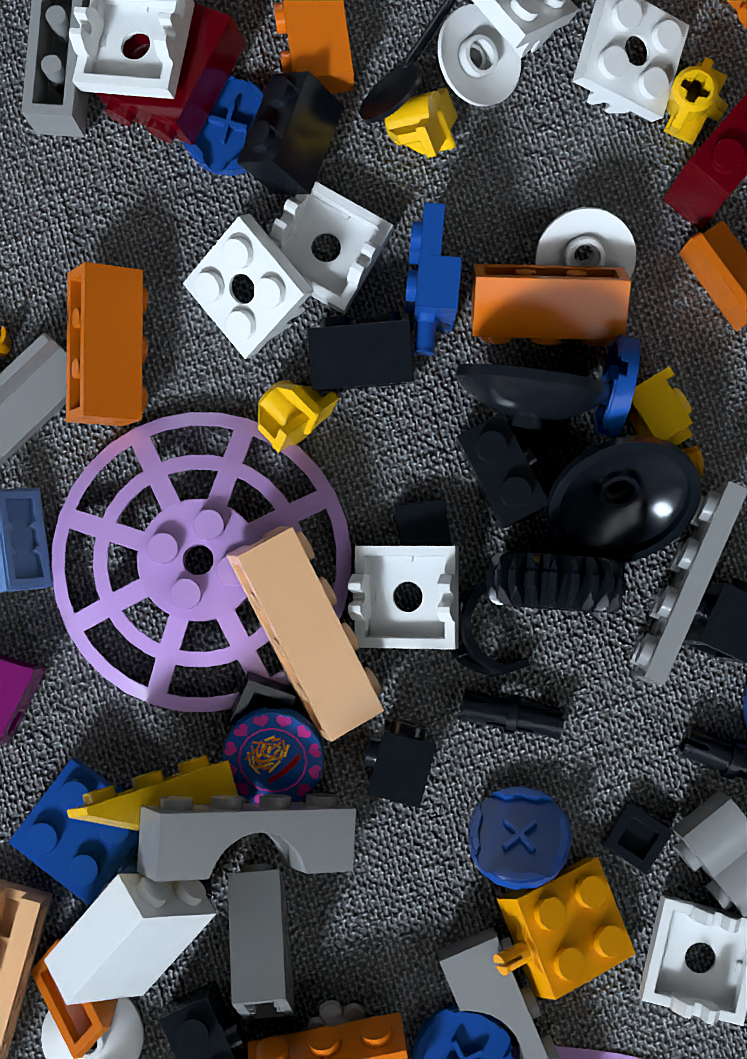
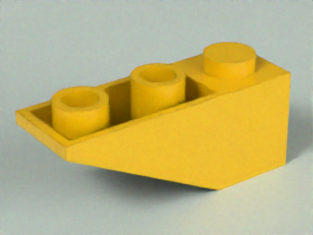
[67,755,238,831]

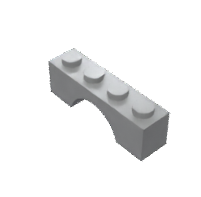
[137,793,356,882]
[438,926,560,1059]

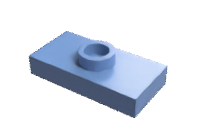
[0,487,53,593]

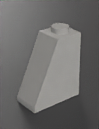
[227,864,296,1021]

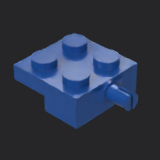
[404,202,462,356]
[8,757,139,906]

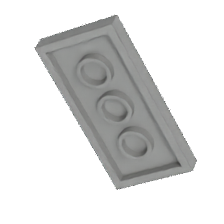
[628,481,747,685]

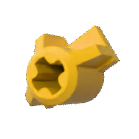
[663,57,728,145]
[384,87,458,158]
[258,380,339,453]

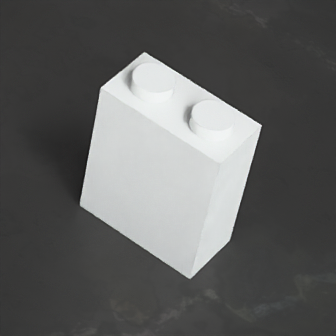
[44,873,217,1005]

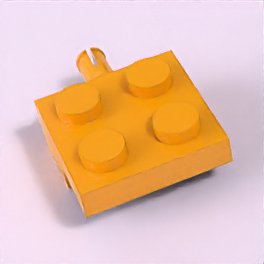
[493,857,636,1000]

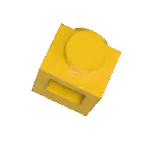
[627,366,693,446]

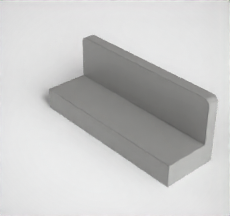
[0,332,66,467]

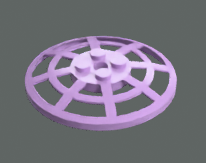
[51,412,352,712]

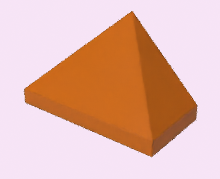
[30,938,119,1059]

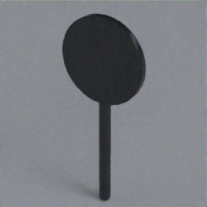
[360,0,455,123]

